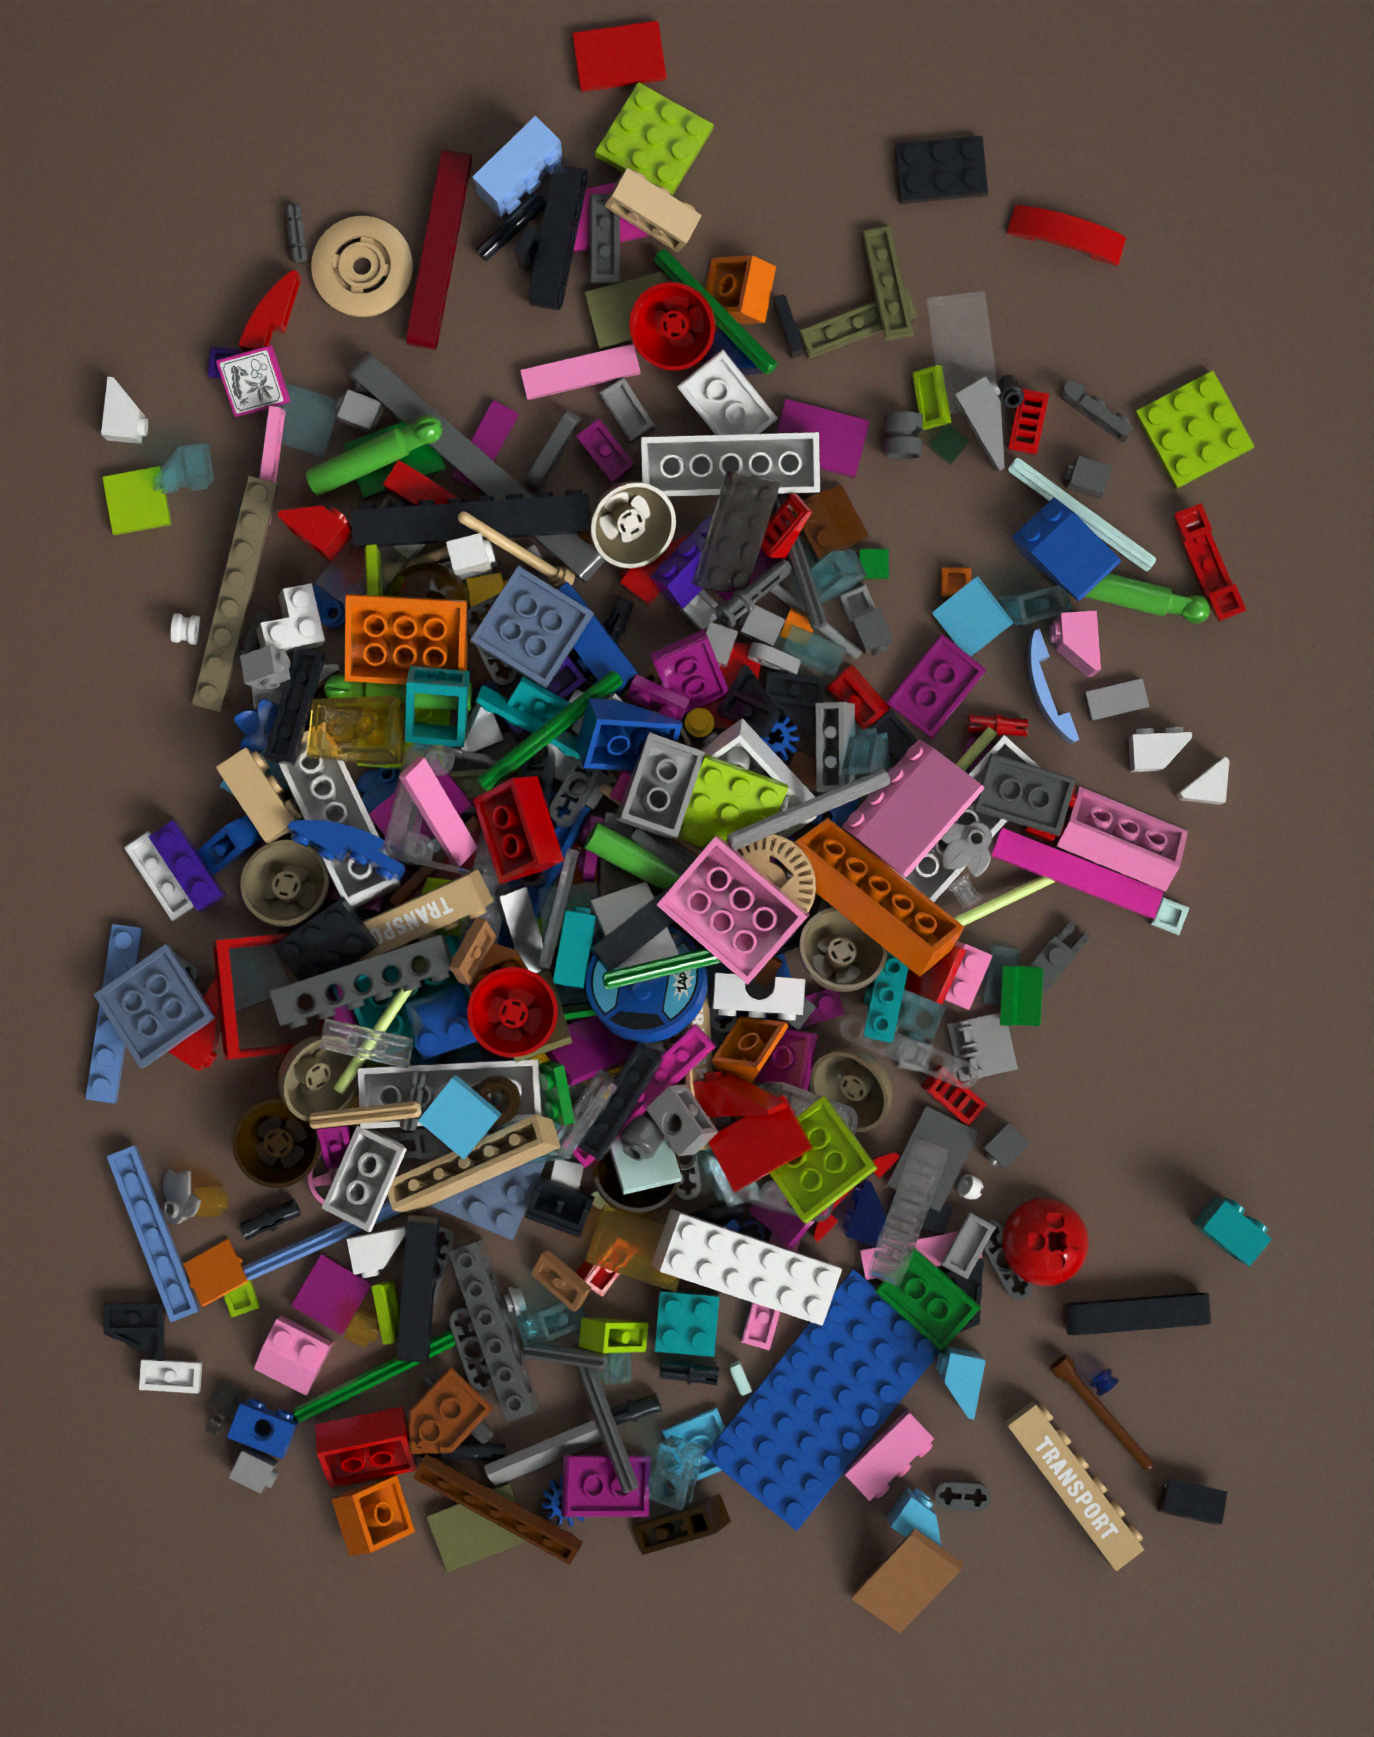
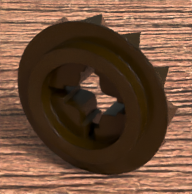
[474,1076,521,1125]

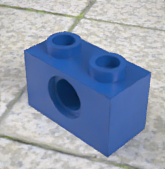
[227,1398,299,1459]

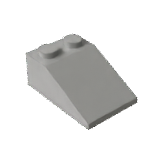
[615,732,705,839]

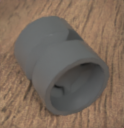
[884,412,923,460]

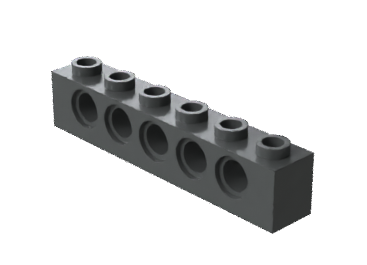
[269,935,452,1029]
[448,1238,540,1422]

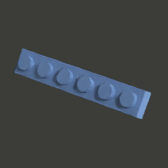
[85,924,143,1104]
[106,1145,200,1322]

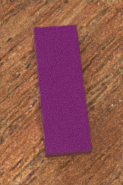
[452,400,519,492]

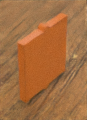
[183,1239,249,1307]

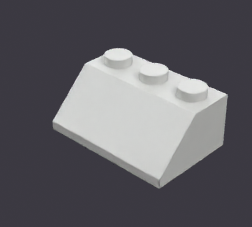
[322,1126,407,1232]

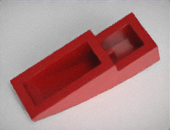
[238,270,302,352]
[383,460,458,506]

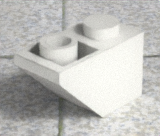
[1128,727,1192,772]

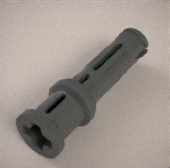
[714,558,793,628]

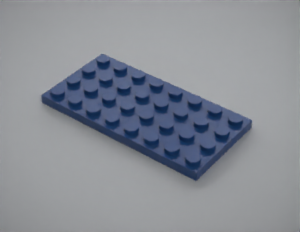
[704,1269,940,1531]

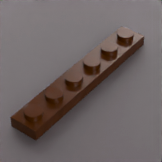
[413,1454,583,1565]

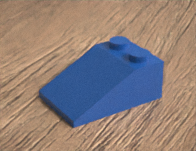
[1012,497,1121,602]
[575,698,683,771]

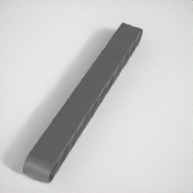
[346,351,605,583]

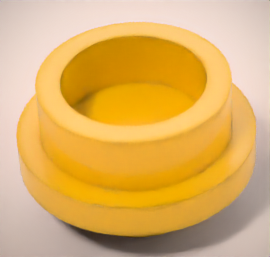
[685,708,714,738]

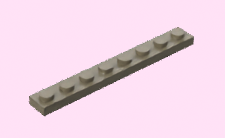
[192,476,279,712]

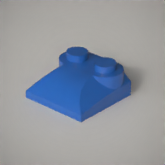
[405,984,478,1060]

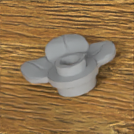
[941,822,992,877]
[163,1169,201,1224]

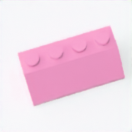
[1057,786,1188,892]

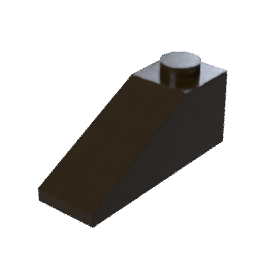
[632,1494,731,1555]

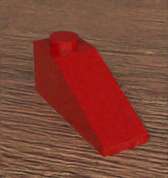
[619,531,694,607]
[168,978,221,1071]
[693,1070,787,1117]

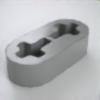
[747,642,801,675]

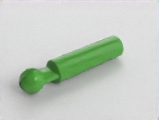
[306,415,442,497]
[1063,573,1210,624]
[324,674,473,711]
[584,822,681,890]

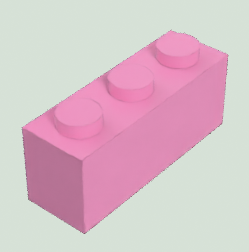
[844,1409,934,1501]

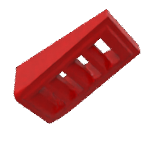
[1008,389,1049,455]
[755,493,812,558]
[921,1065,987,1127]

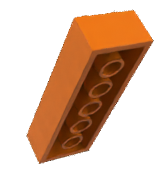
[783,818,965,977]

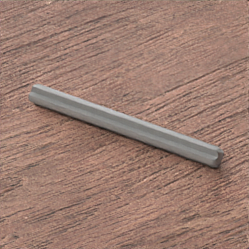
[727,769,890,850]

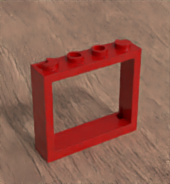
[212,933,338,1060]

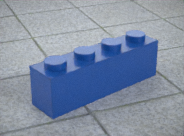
[558,582,642,697]

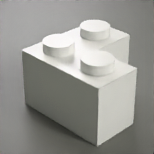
[256,583,325,654]

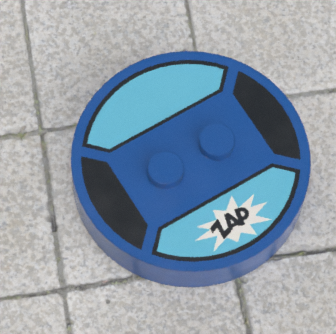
[586,926,708,1043]

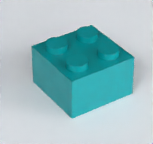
[1192,1196,1272,1267]
[655,1288,719,1357]

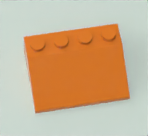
[345,594,467,685]

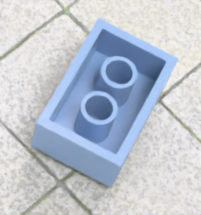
[472,116,563,218]

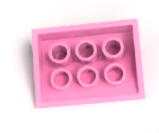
[842,739,985,878]
[657,836,810,985]

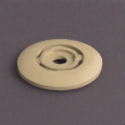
[311,216,413,317]
[736,834,816,913]

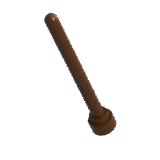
[1049,1354,1154,1471]

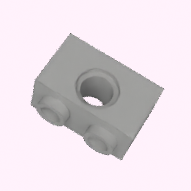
[646,1084,718,1156]

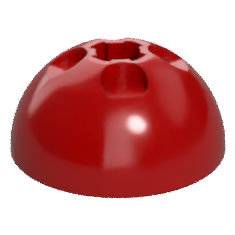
[629,282,716,371]
[467,967,558,1057]
[1002,1198,1089,1286]

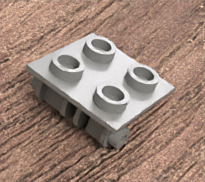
[947,1013,1018,1082]

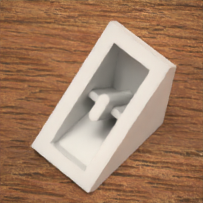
[458,702,504,755]
[1175,757,1230,805]

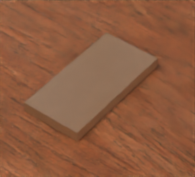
[851,1528,964,1634]

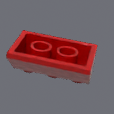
[277,506,353,566]
[473,776,564,884]
[315,1407,417,1488]

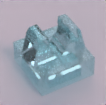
[597,1352,631,1384]

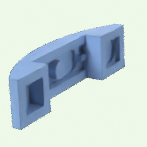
[1027,629,1079,744]

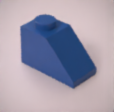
[198,815,263,875]

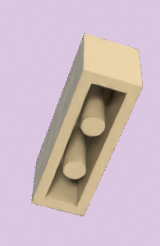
[604,168,702,253]

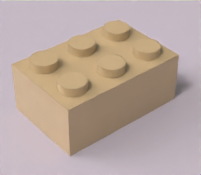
[216,747,303,843]

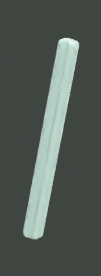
[1008,458,1156,572]

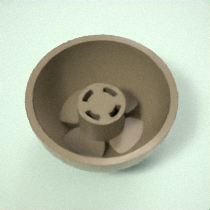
[590,481,676,568]
[240,840,329,927]
[799,907,888,992]
[278,1035,358,1122]
[810,1048,893,1132]

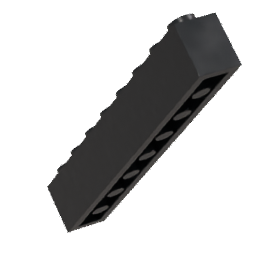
[351,489,591,549]

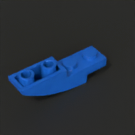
[287,820,405,881]

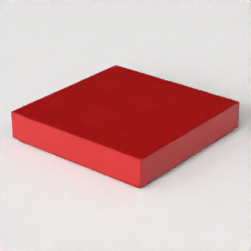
[904,945,966,1005]

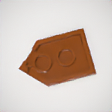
[409,1367,493,1454]

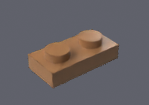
[449,918,497,986]
[531,1250,592,1312]

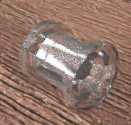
[946,873,984,912]

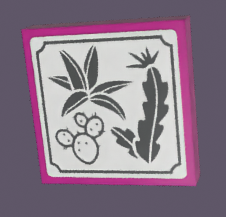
[216,345,291,417]

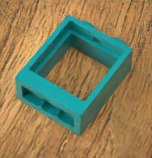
[405,666,470,748]
[553,906,596,989]

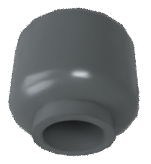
[620,1115,664,1161]

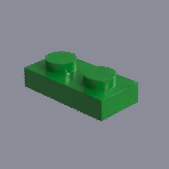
[539,1060,575,1126]

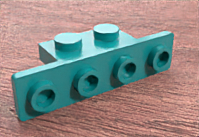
[476,676,580,759]
[863,952,908,1043]

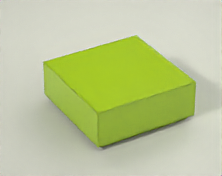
[224,1280,260,1318]

